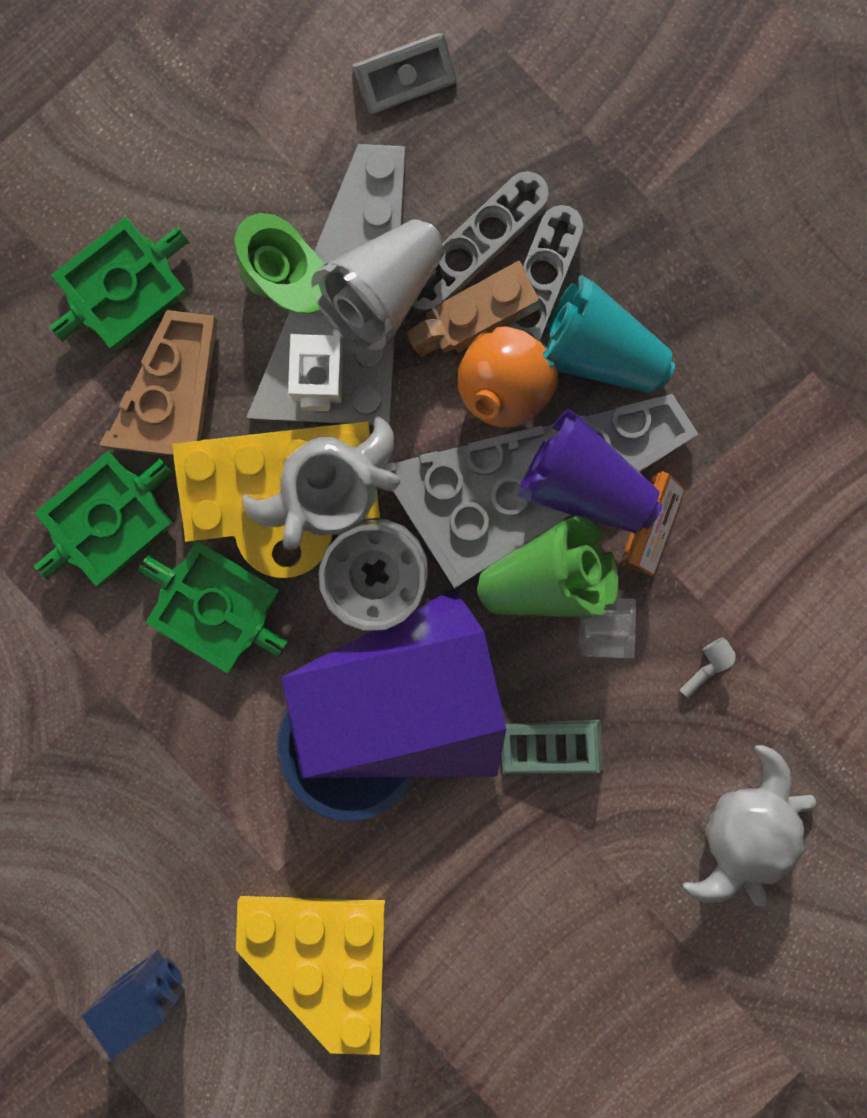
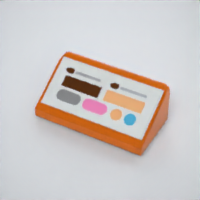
[620,471,684,576]

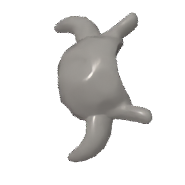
[242,416,400,550]
[682,745,816,906]

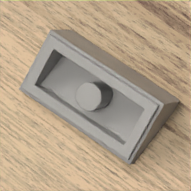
[352,33,458,114]

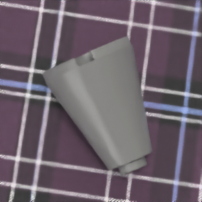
[311,219,444,351]

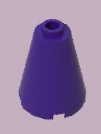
[517,409,662,533]

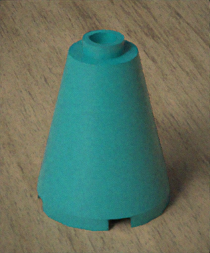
[540,275,675,393]

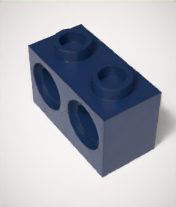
[81,950,185,1060]

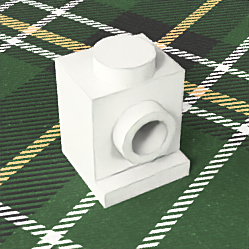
[288,334,344,412]

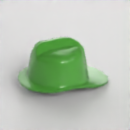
[234,213,325,314]

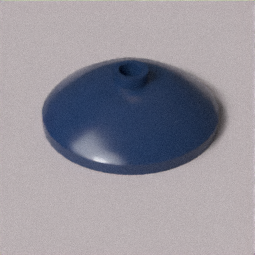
[277,709,415,821]

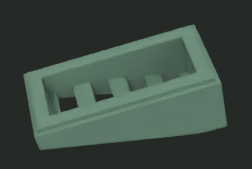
[502,720,603,774]

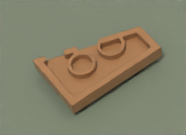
[99,310,218,457]

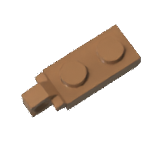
[406,260,542,358]

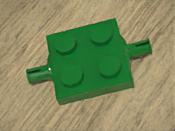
[49,217,190,353]
[34,451,174,587]
[138,540,289,674]

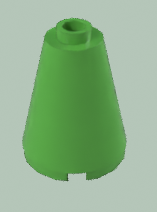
[477,516,618,617]

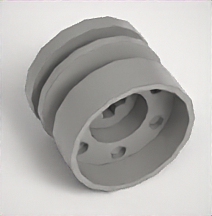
[319,519,428,630]

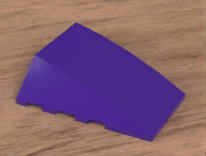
[280,589,506,778]

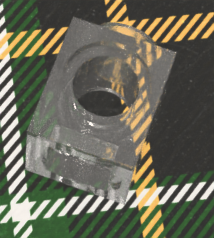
[579,589,636,658]

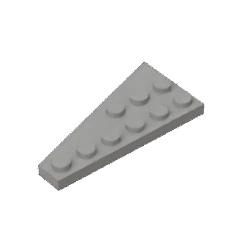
[381,394,698,588]

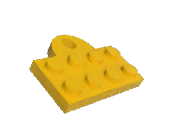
[172,421,380,578]

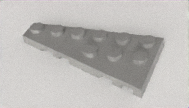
[246,144,405,428]

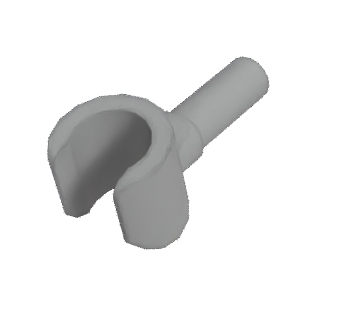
[680,637,736,698]

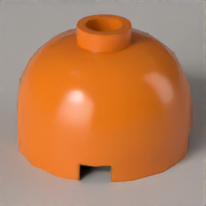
[458,326,558,428]

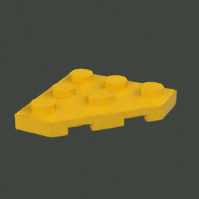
[236,896,385,1055]

